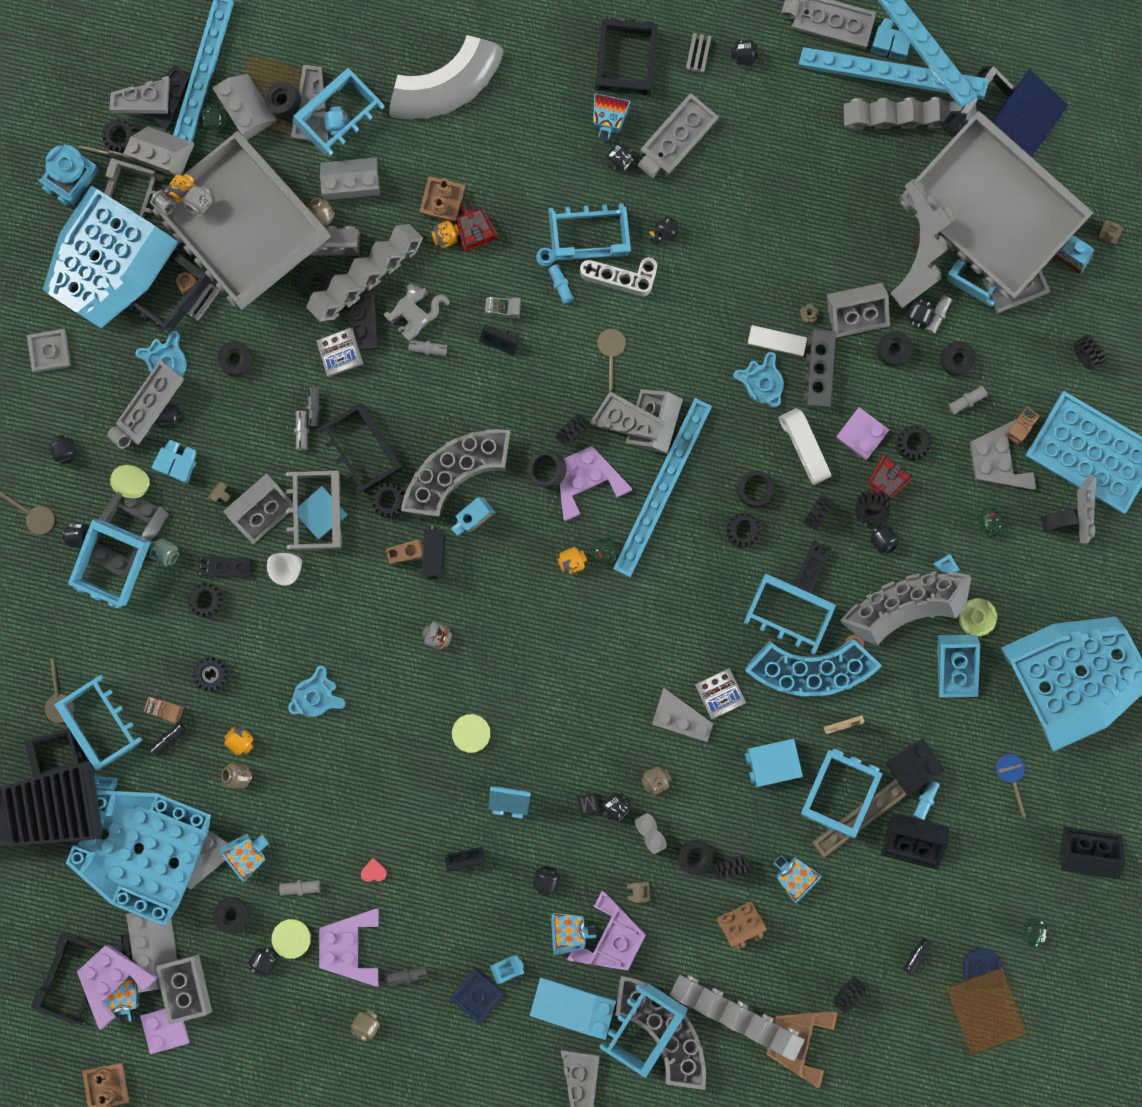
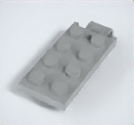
[781,0,876,50]
[638,93,719,178]
[108,360,184,449]

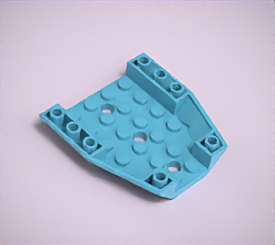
[43,186,179,328]
[1001,617,1142,752]
[66,790,211,926]

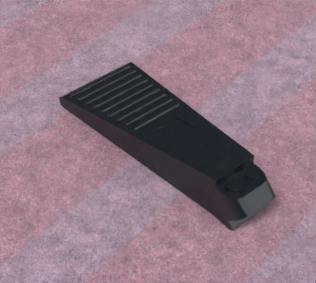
[0,761,103,847]

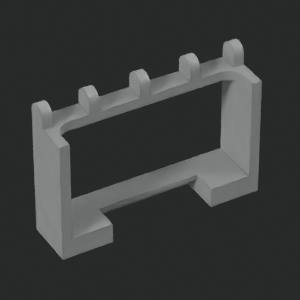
[104,158,165,218]
[285,471,342,550]

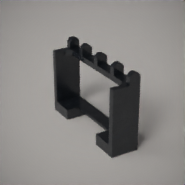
[941,66,1025,138]
[317,402,403,495]
[31,932,103,1026]

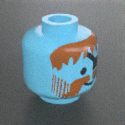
[324,107,349,135]

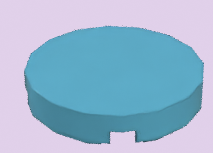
[45,145,84,184]

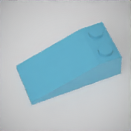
[489,786,531,818]
[530,977,616,1040]

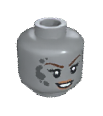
[184,186,213,215]

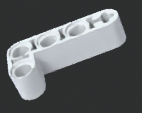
[580,258,657,296]
[778,408,831,485]

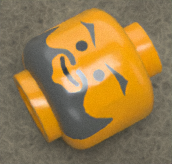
[167,174,195,203]
[431,221,460,248]
[557,547,587,575]
[224,726,253,755]

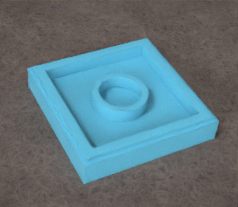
[298,486,347,540]

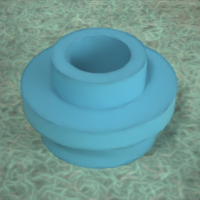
[536,248,554,267]

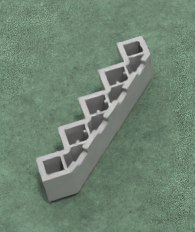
[844,97,977,130]
[306,224,423,322]
[669,975,805,1061]

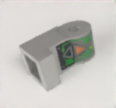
[484,297,521,319]

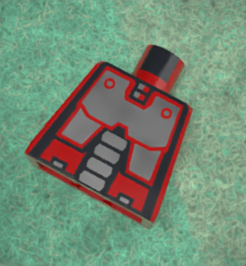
[457,202,498,251]
[867,455,913,499]

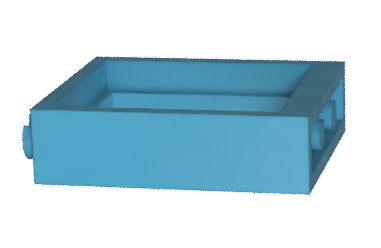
[68,519,151,608]
[800,749,883,839]

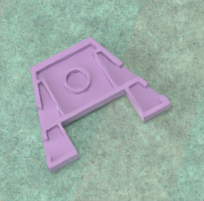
[560,446,632,521]
[567,891,646,970]
[319,908,379,986]
[77,945,158,1030]

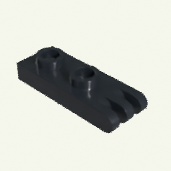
[792,540,832,593]
[198,557,251,578]

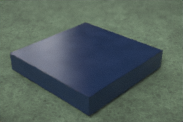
[450,968,505,1024]

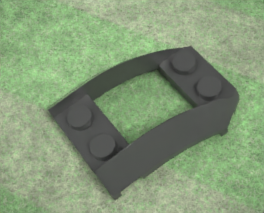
[89,492,169,579]

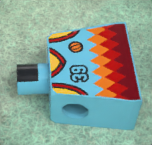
[593,93,630,141]
[1053,235,1094,274]

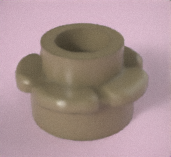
[800,304,819,322]

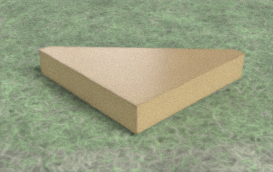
[824,716,864,734]

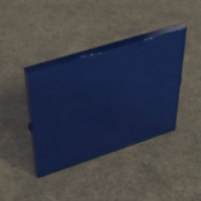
[992,69,1068,157]

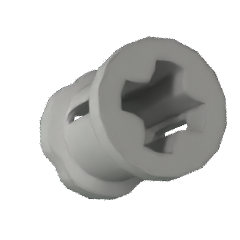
[151,190,176,215]

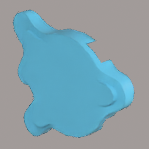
[135,331,187,384]
[733,352,784,408]
[288,666,346,717]

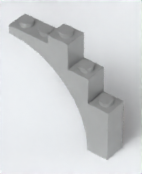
[891,179,955,308]

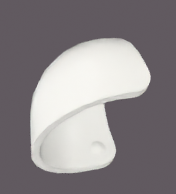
[267,553,302,586]

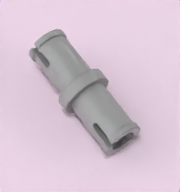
[925,295,953,334]
[408,340,447,357]
[948,386,988,415]
[294,411,309,451]
[279,880,320,896]

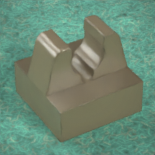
[1097,220,1123,246]
[208,481,231,503]
[627,882,650,903]

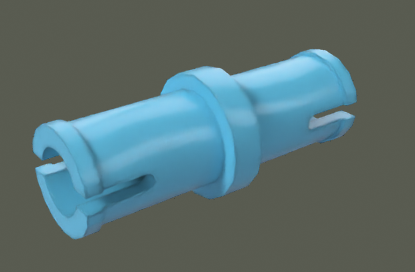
[548,265,574,304]
[913,781,940,820]

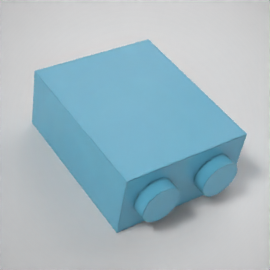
[745,739,803,787]

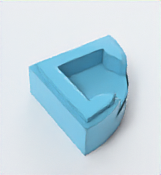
[933,554,960,573]

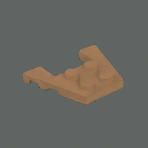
[766,1011,838,1088]

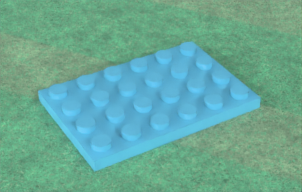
[1025,391,1142,515]

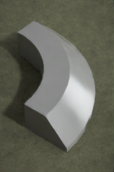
[401,429,510,519]
[840,571,971,645]

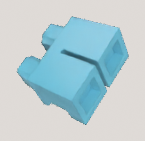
[870,18,910,62]
[151,440,197,484]

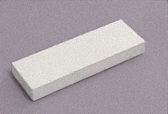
[747,325,807,357]

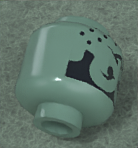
[149,538,179,567]

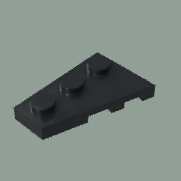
[145,64,190,132]
[343,292,379,351]

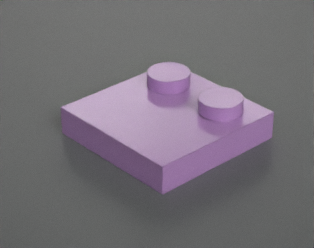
[836,407,889,461]
[140,1009,190,1054]

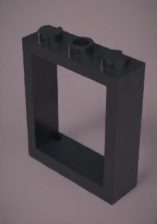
[595,17,658,96]
[127,251,211,334]

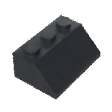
[881,813,949,870]
[1060,826,1126,879]

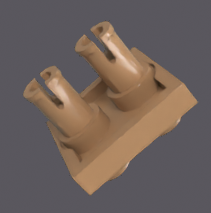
[419,176,465,223]
[716,902,767,949]
[82,1062,129,1107]

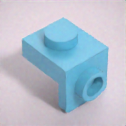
[490,955,524,984]

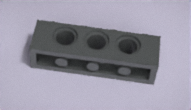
[803,330,836,410]

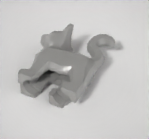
[384,284,450,341]

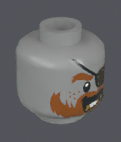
[422,622,452,650]

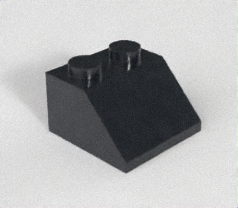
[885,738,945,795]

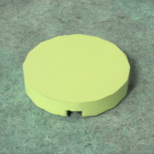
[110,465,150,498]
[958,598,997,636]
[452,714,490,753]
[272,919,311,959]

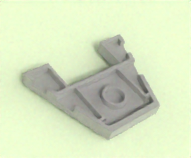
[970,420,1036,490]

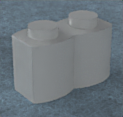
[635,813,666,854]

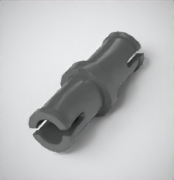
[306,388,321,427]
[387,966,428,986]

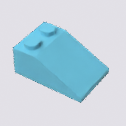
[937,635,980,697]

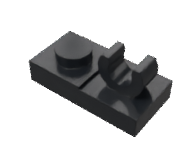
[479,324,520,356]
[445,847,485,872]

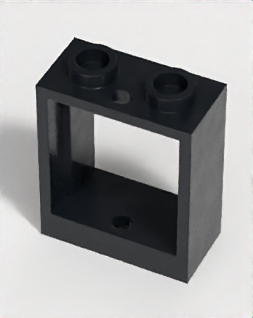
[422,526,446,580]
[24,728,85,778]

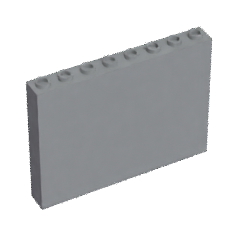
[899,111,1093,300]
[150,131,331,310]

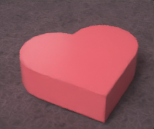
[361,858,387,882]

